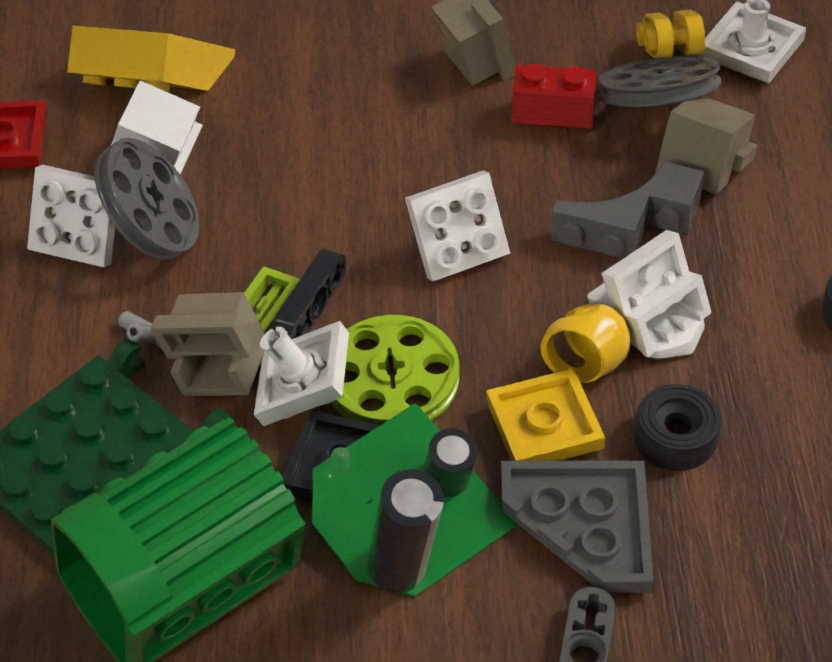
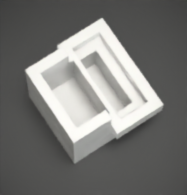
[111,81,202,181]

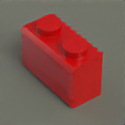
[512,63,597,129]

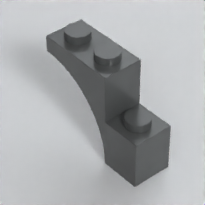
[551,162,704,258]

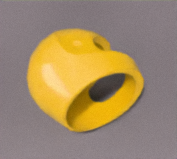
[540,303,630,383]

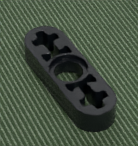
[271,249,347,339]

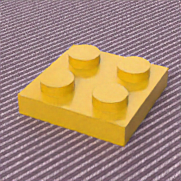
[486,368,605,461]

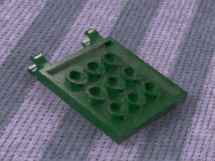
[0,338,232,558]

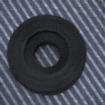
[634,384,721,471]

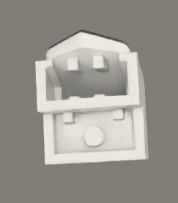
[587,230,712,360]

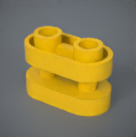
[636,9,705,59]

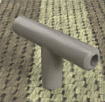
[118,311,162,349]

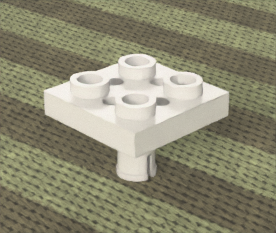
[699,0,806,84]
[27,165,120,267]
[405,171,510,281]
[254,321,349,426]

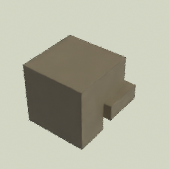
[431,0,516,86]
[655,96,758,195]
[151,292,265,396]

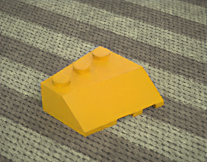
[67,25,235,92]

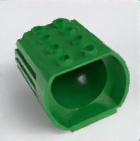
[51,417,306,662]

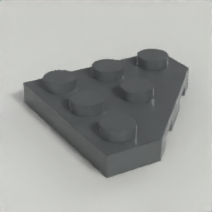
[501,461,654,593]

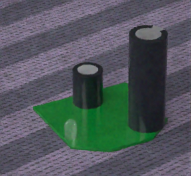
[312,403,518,598]

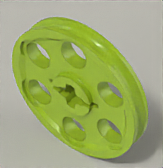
[331,315,460,425]

